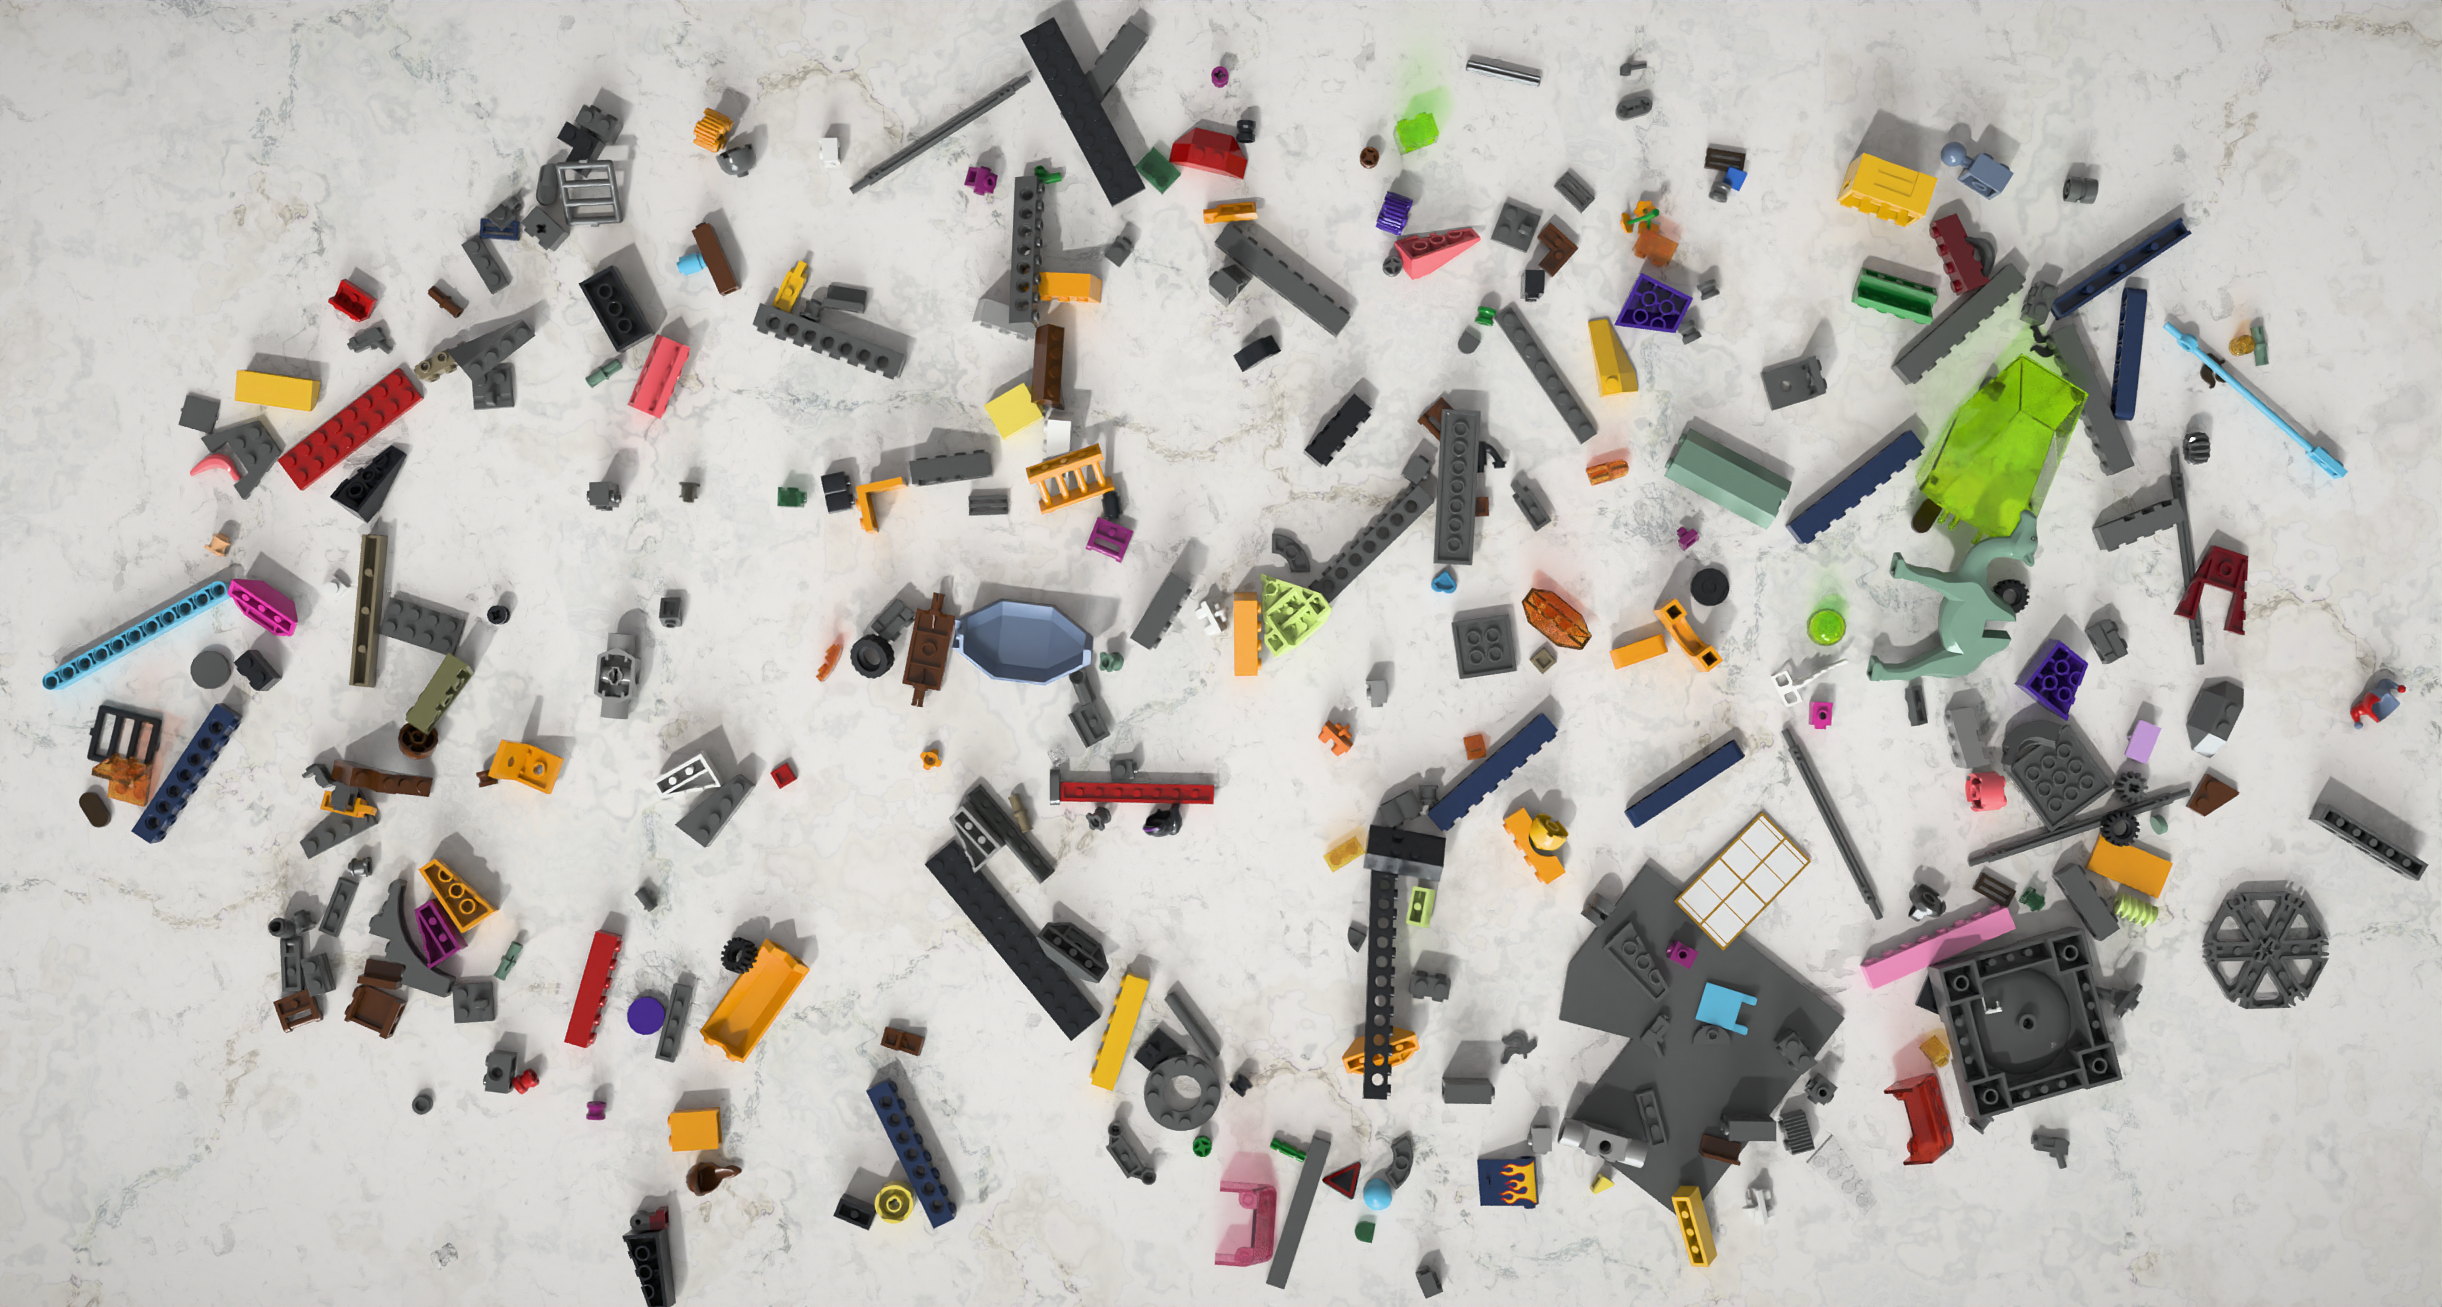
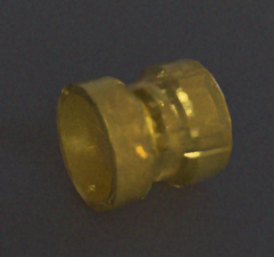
[2229,335,2256,356]

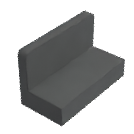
[823,285,867,314]

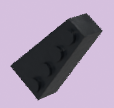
[1303,393,1372,468]
[622,1228,676,1307]

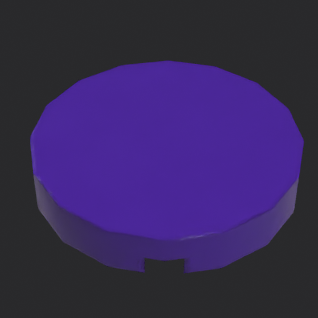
[627,996,666,1035]

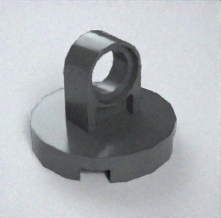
[1908,884,1946,922]

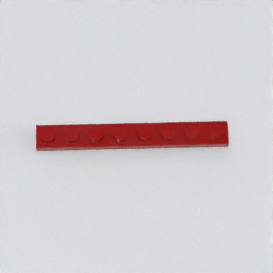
[1060,782,1214,804]

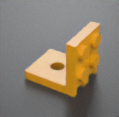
[856,477,908,534]
[488,739,564,794]

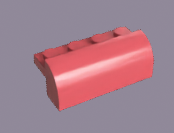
[627,334,690,419]

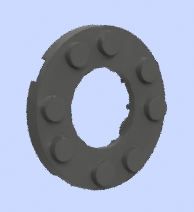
[1144,1054,1221,1131]

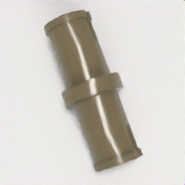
[1008,793,1033,833]

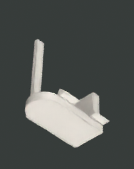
[1982,997,2002,1014]

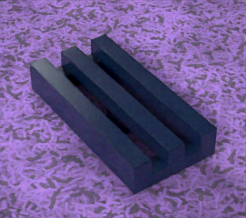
[479,218,521,241]

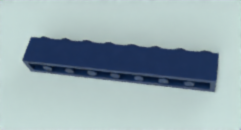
[1785,430,1925,544]
[1426,713,1558,831]

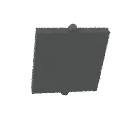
[178,395,220,434]

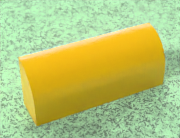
[235,369,320,412]

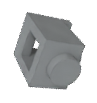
[1365,680,1387,707]

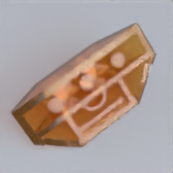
[1522,588,1592,650]

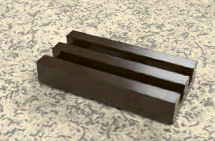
[1704,148,1746,172]
[1972,872,2016,908]

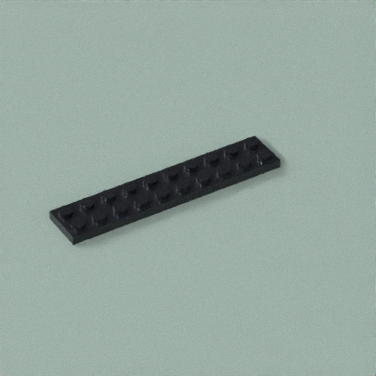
[1020,17,1146,207]

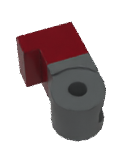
[630,1206,669,1230]

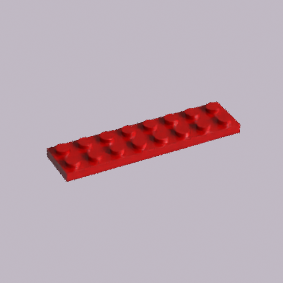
[277,368,424,491]

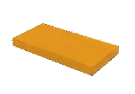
[2085,833,2173,898]

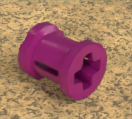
[1211,66,1229,88]

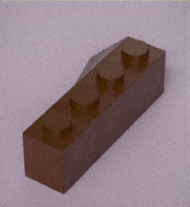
[1031,324,1065,410]

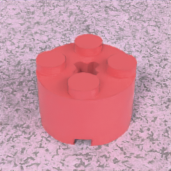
[1965,771,2007,812]

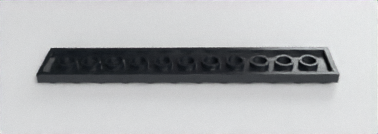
[925,840,1101,1041]

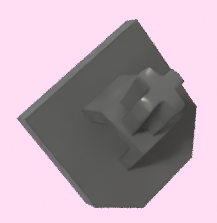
[2096,983,2143,1020]

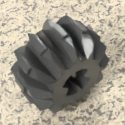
[2182,432,2211,465]
[2113,771,2149,804]

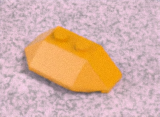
[1342,1026,1420,1075]

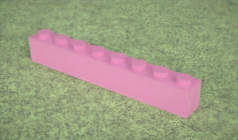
[1860,904,2016,989]

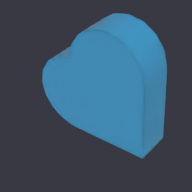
[1431,570,1457,594]

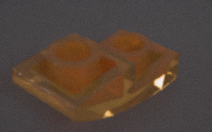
[816,644,844,682]

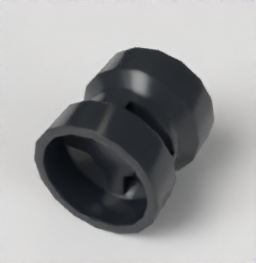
[1236,120,1256,143]

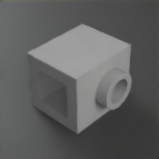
[1527,1125,1552,1155]

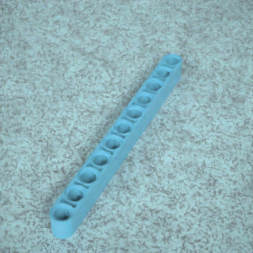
[42,581,231,690]

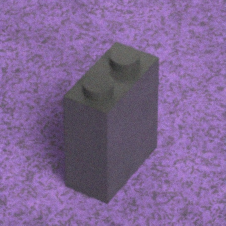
[1442,1077,1495,1104]
[1719,1114,1777,1141]

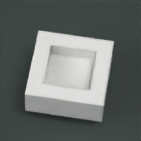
[321,575,349,602]

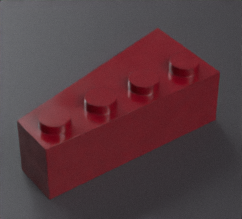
[1929,213,1990,296]

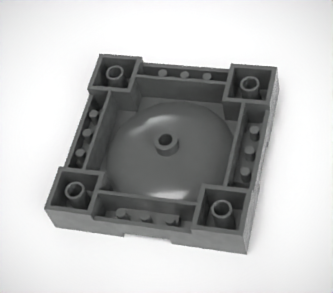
[1927,926,2123,1121]

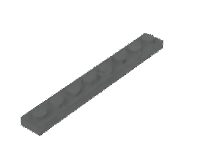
[1494,307,1597,444]

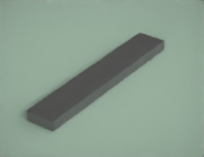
[965,784,1055,884]

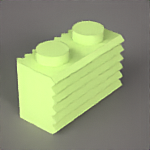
[1405,886,1436,928]

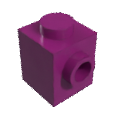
[1666,940,1699,969]

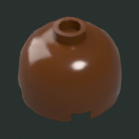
[398,723,438,760]

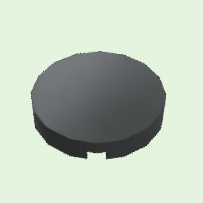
[190,651,231,689]

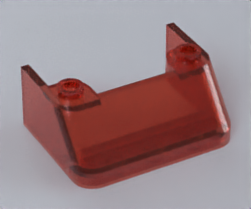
[1884,1073,1954,1165]

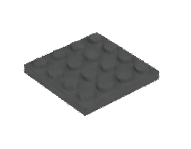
[2006,724,2114,832]

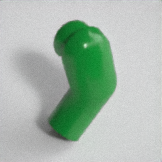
[1034,165,1062,184]

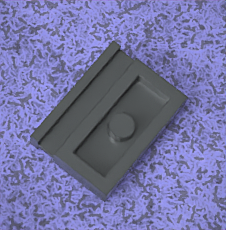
[1068,701,1111,748]

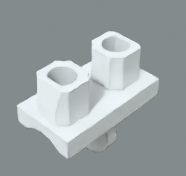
[1195,599,1229,635]
[1742,1187,1775,1225]

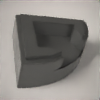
[1347,926,1367,952]

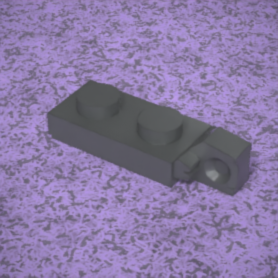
[1510,480,1552,532]

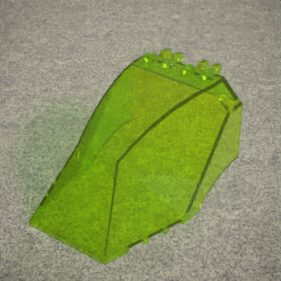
[1915,353,2089,545]

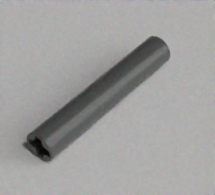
[1164,991,1220,1061]

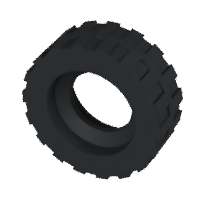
[850,634,895,679]

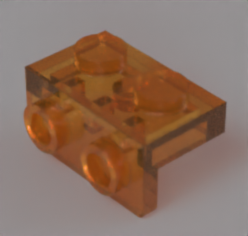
[1632,227,1679,268]

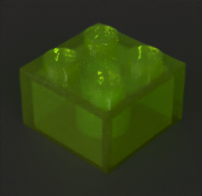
[1393,112,1440,156]

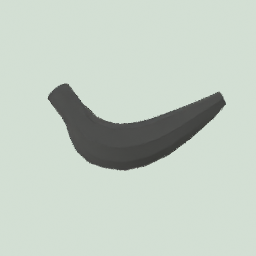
[1965,236,1995,277]

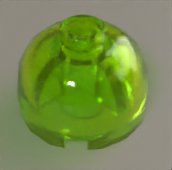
[1806,608,1847,646]

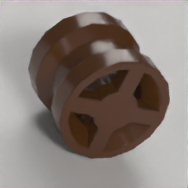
[1360,147,1379,169]
[476,769,498,788]

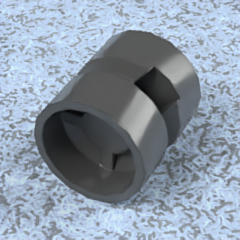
[2063,176,2099,204]
[1580,892,1617,929]

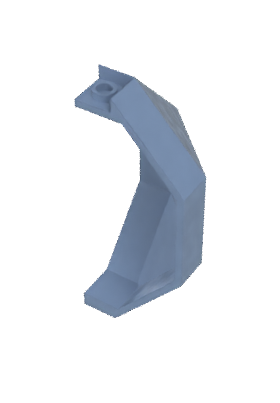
[952,598,1094,686]

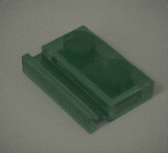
[1135,147,1181,195]

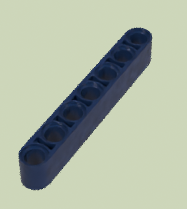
[2110,287,2147,421]
[1624,739,1745,828]

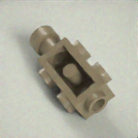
[414,341,466,383]

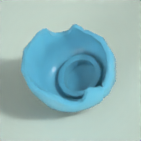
[1363,1179,1392,1211]

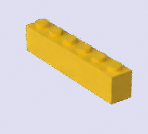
[1089,972,1150,1091]

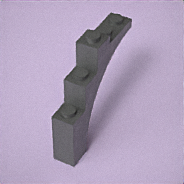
[369,879,456,998]

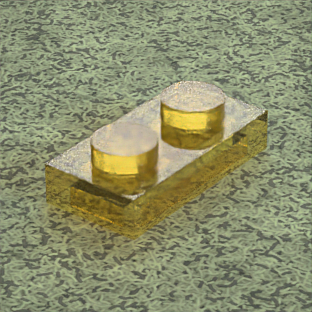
[1323,836,1365,872]

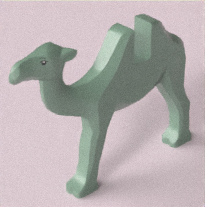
[1866,510,2038,681]

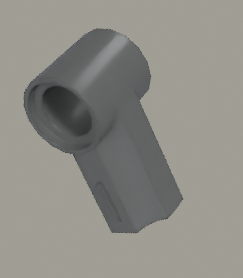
[1069,668,1097,705]

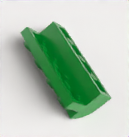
[1851,267,1937,325]

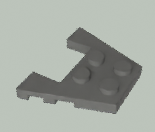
[201,421,282,500]

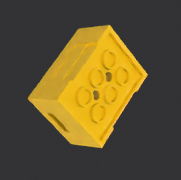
[1836,153,1938,227]

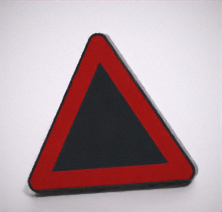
[1322,1162,1362,1200]

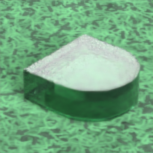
[1354,1221,1375,1243]

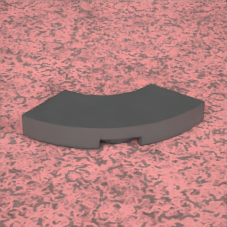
[1272,534,1310,572]
[1385,1136,1413,1190]

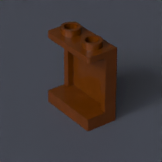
[344,984,408,1039]

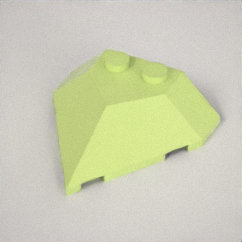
[1260,573,1332,657]

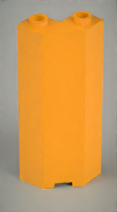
[699,938,810,1063]

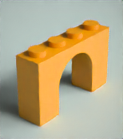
[1653,598,1723,672]

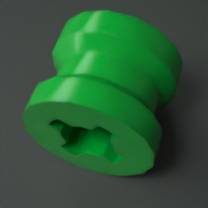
[1474,306,1497,327]
[1193,1135,1212,1157]

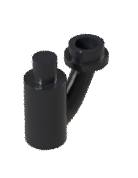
[1477,442,1507,473]

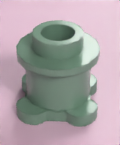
[1099,652,1124,672]

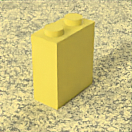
[984,383,1045,440]

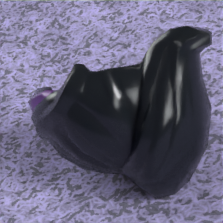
[1142,803,1182,837]

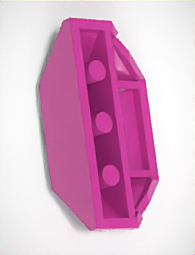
[228,578,298,636]

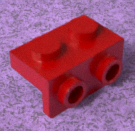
[328,278,377,322]

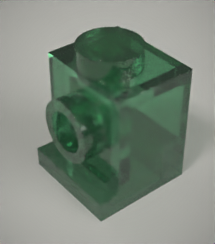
[777,487,807,508]

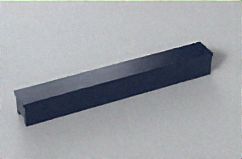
[2050,218,2192,321]

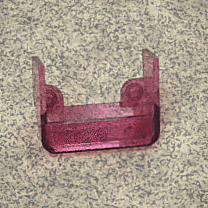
[1215,1181,1277,1267]

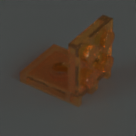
[91,753,153,807]

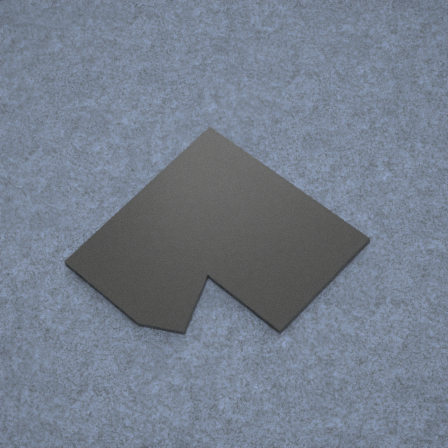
[1559,865,1845,1215]

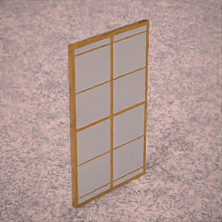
[1674,812,1811,951]

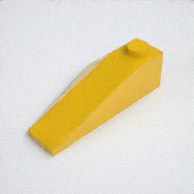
[1588,319,1638,398]

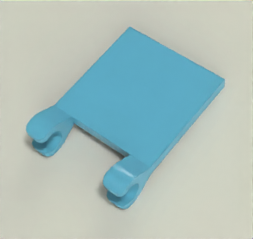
[1695,982,1757,1035]

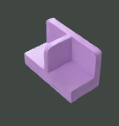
[2124,720,2162,764]

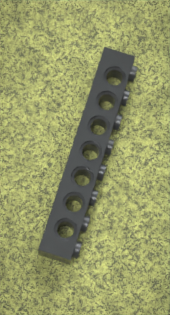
[1009,175,1045,330]
[752,303,907,380]
[1308,485,1435,603]

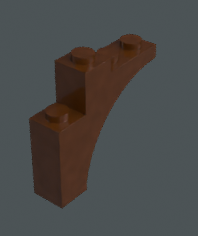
[331,759,433,797]

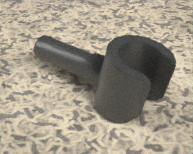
[1620,63,1647,76]

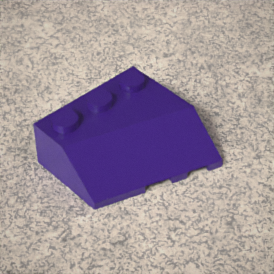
[1614,273,1693,333]
[2015,638,2088,721]

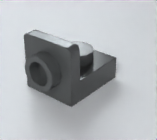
[1104,236,1134,268]
[659,597,682,628]
[1109,759,1138,781]
[302,763,336,788]

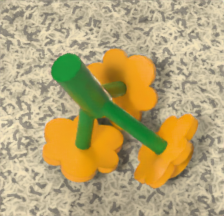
[1620,200,1660,240]

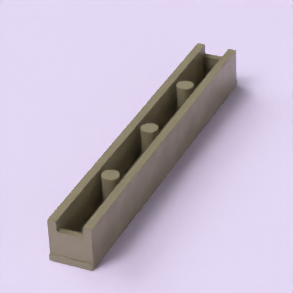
[349,534,388,688]

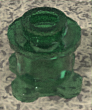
[2019,887,2045,912]

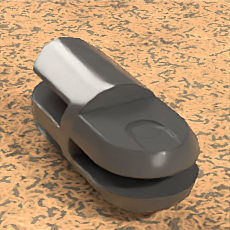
[536,163,558,206]

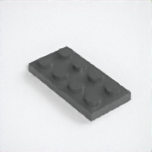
[379,597,465,656]

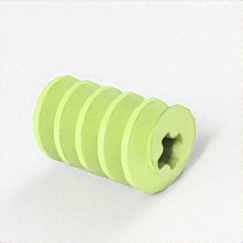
[2113,891,2159,927]

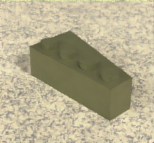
[405,653,474,735]

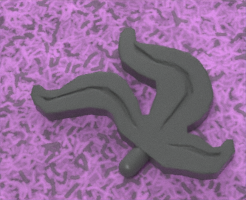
[1500,1032,1537,1064]

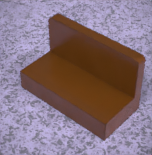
[357,958,405,990]
[1698,1133,1742,1166]

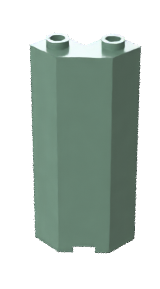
[1664,428,1792,530]

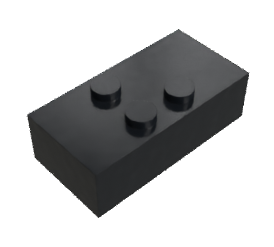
[579,265,655,353]
[1363,824,1446,882]

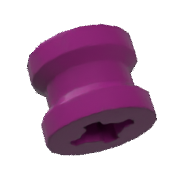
[586,1101,606,1120]

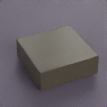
[1530,647,1557,674]

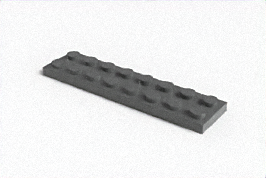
[1433,409,1481,566]

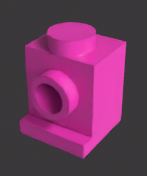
[1809,702,1833,729]

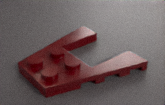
[2173,546,2248,635]

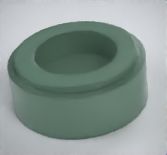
[2150,815,2168,835]

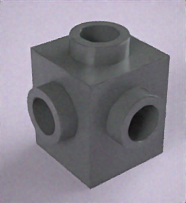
[1804,1073,1838,1106]

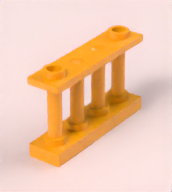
[1026,443,1115,514]

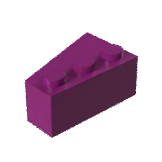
[414,898,468,969]

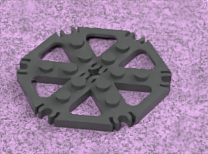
[2202,891,2329,1009]

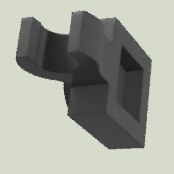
[487,196,522,231]

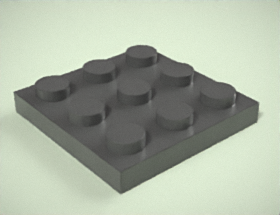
[1451,614,1517,679]

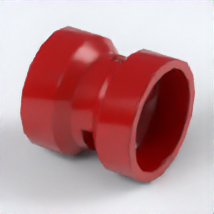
[512,1068,540,1094]

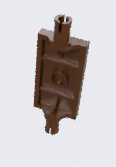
[902,592,955,707]

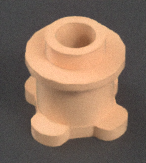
[204,532,231,557]

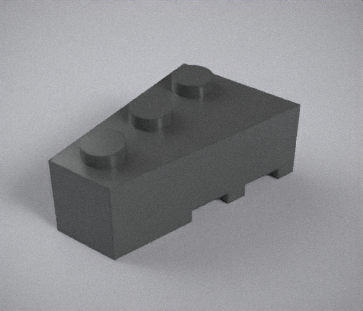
[1208,264,1252,308]

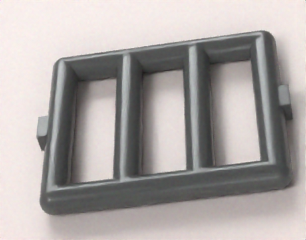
[556,158,623,227]

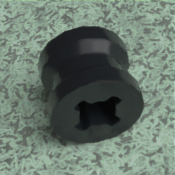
[487,605,511,625]
[1229,1073,1253,1097]

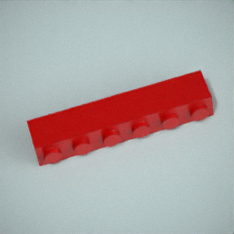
[564,929,623,1048]

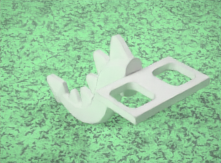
[1771,659,1848,708]

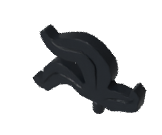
[2030,326,2054,358]

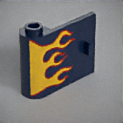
[1477,1156,1539,1209]

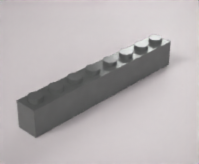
[1214,224,1351,338]
[1891,263,2026,385]
[2046,324,2135,476]

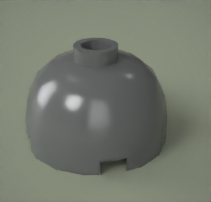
[715,144,756,178]

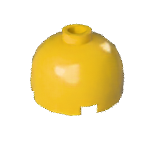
[1529,813,1569,850]

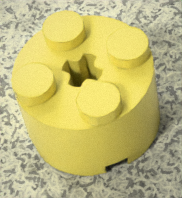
[875,1180,916,1224]

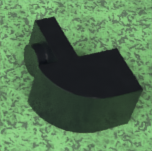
[1233,335,1281,372]

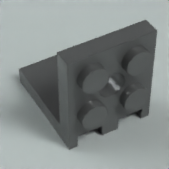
[1760,356,1827,411]

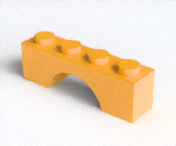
[1502,806,1566,884]

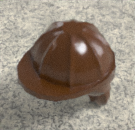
[686,1162,742,1196]

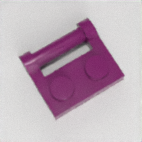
[1085,517,1134,563]

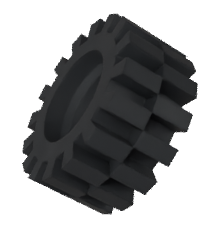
[1993,579,2030,613]
[2100,810,2140,847]
[721,937,758,974]

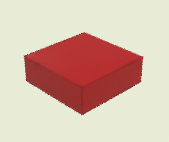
[770,763,797,789]

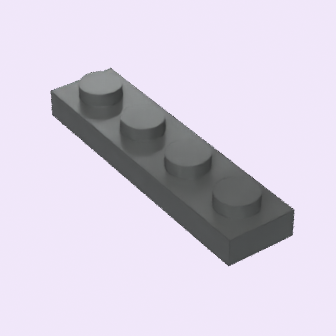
[655,983,694,1063]

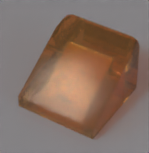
[1463,734,1486,760]

